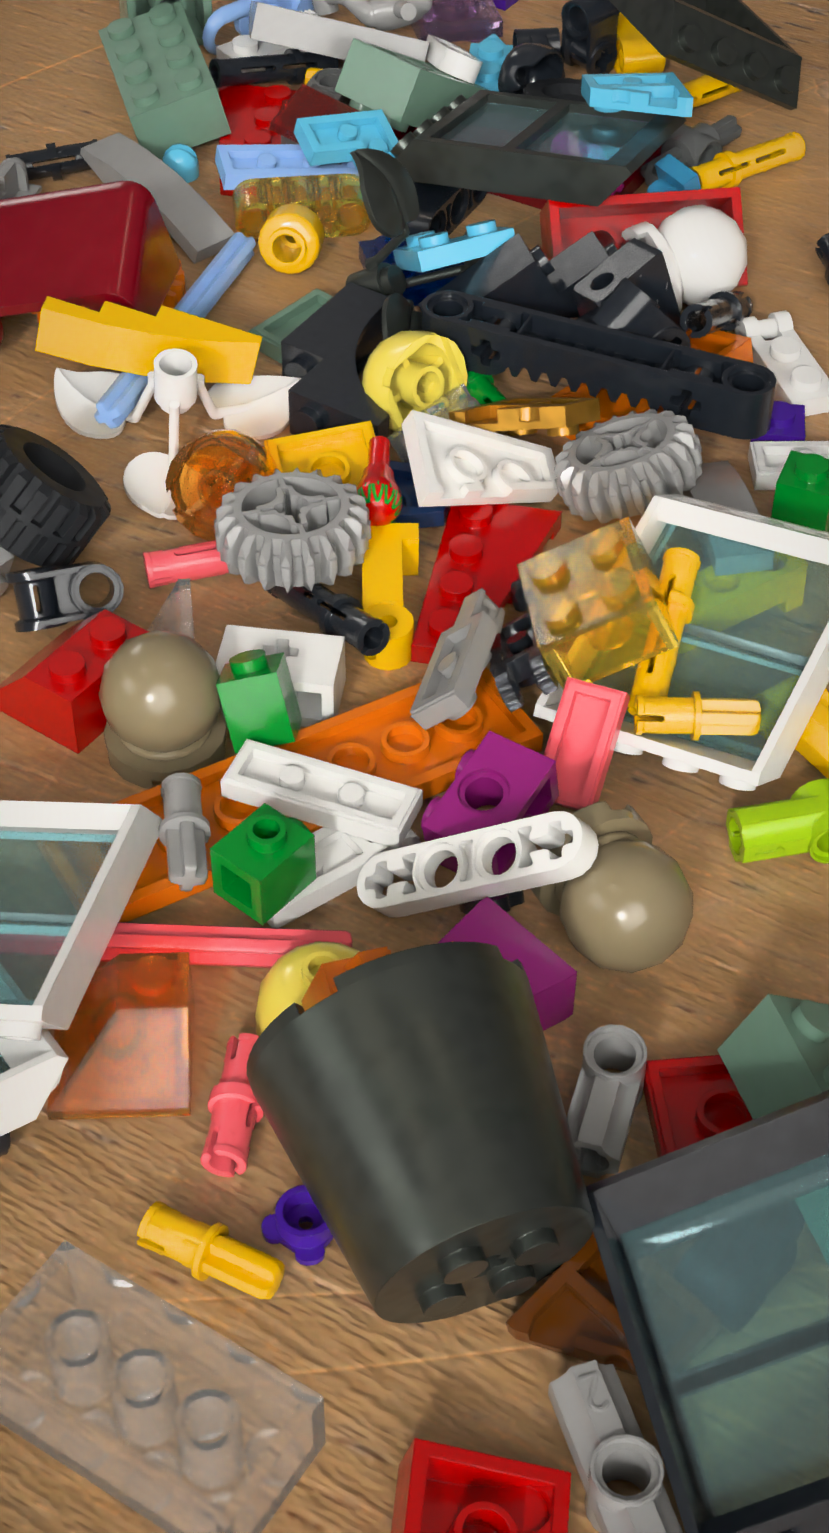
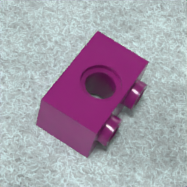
[421,730,559,875]

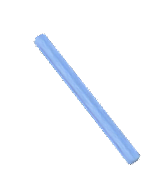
[94,232,256,429]

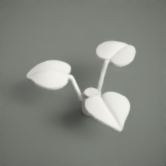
[54,348,301,520]

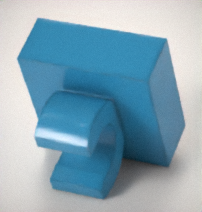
[647,154,702,193]

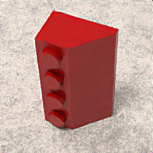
[539,187,748,287]

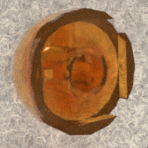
[165,429,279,541]

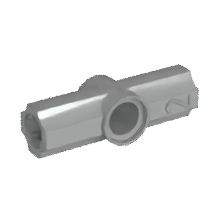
[548,1360,683,1533]

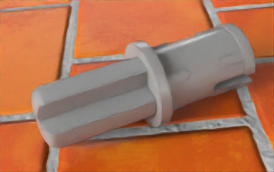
[158,772,211,892]

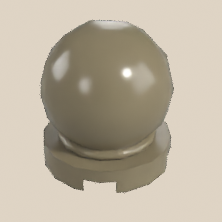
[99,629,227,789]
[531,801,693,973]

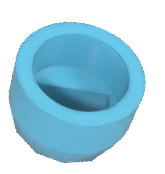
[162,143,199,183]

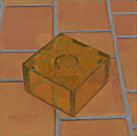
[517,516,679,690]

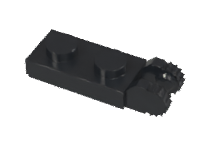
[490,606,559,712]

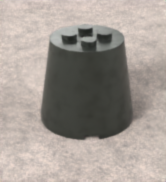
[247,941,595,1323]

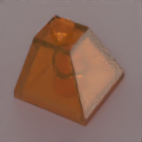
[47,952,195,1120]

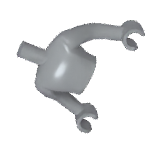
[312,0,433,31]

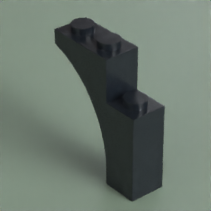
[418,231,617,325]
[281,282,389,439]

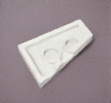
[401,410,558,507]

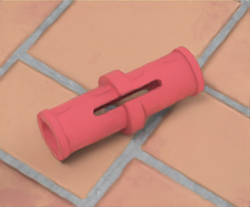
[200,1033,264,1177]

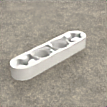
[356,811,599,917]

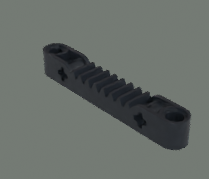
[422,290,777,440]

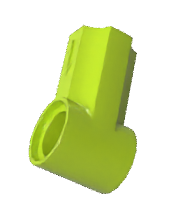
[726,779,829,864]

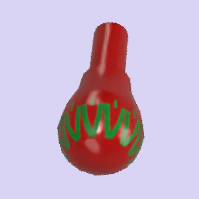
[356,436,402,526]

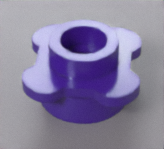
[261,1185,334,1266]

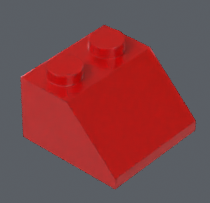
[0,609,149,754]

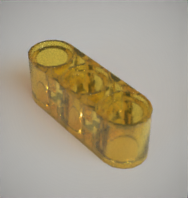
[232,174,371,242]

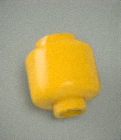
[258,203,325,274]

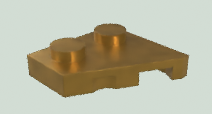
[449,397,601,437]

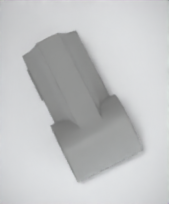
[567,1024,647,1179]

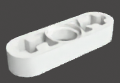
[426,34,483,84]

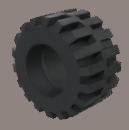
[0,424,111,567]

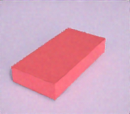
[544,677,630,810]

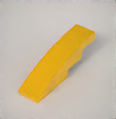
[35,296,263,384]

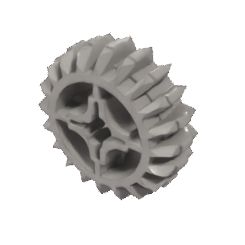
[554,409,703,523]
[214,467,371,593]

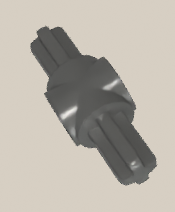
[640,115,742,187]

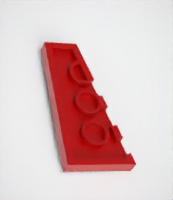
[411,504,562,664]

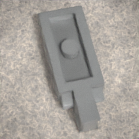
[410,588,505,730]

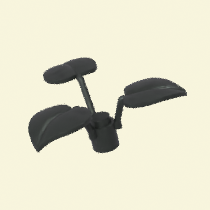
[346,148,485,340]

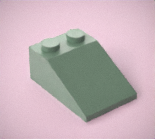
[334,38,490,133]

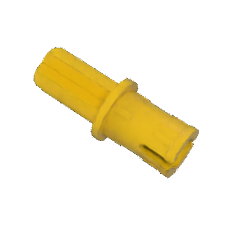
[634,691,761,741]
[137,1201,285,1299]

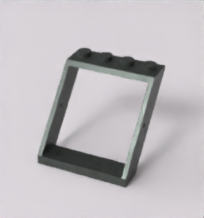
[609,0,802,110]

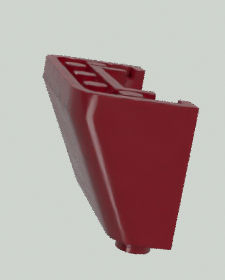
[0,181,181,345]

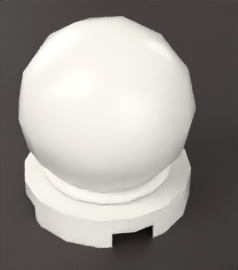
[622,204,747,311]

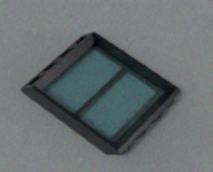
[585,1090,829,1533]

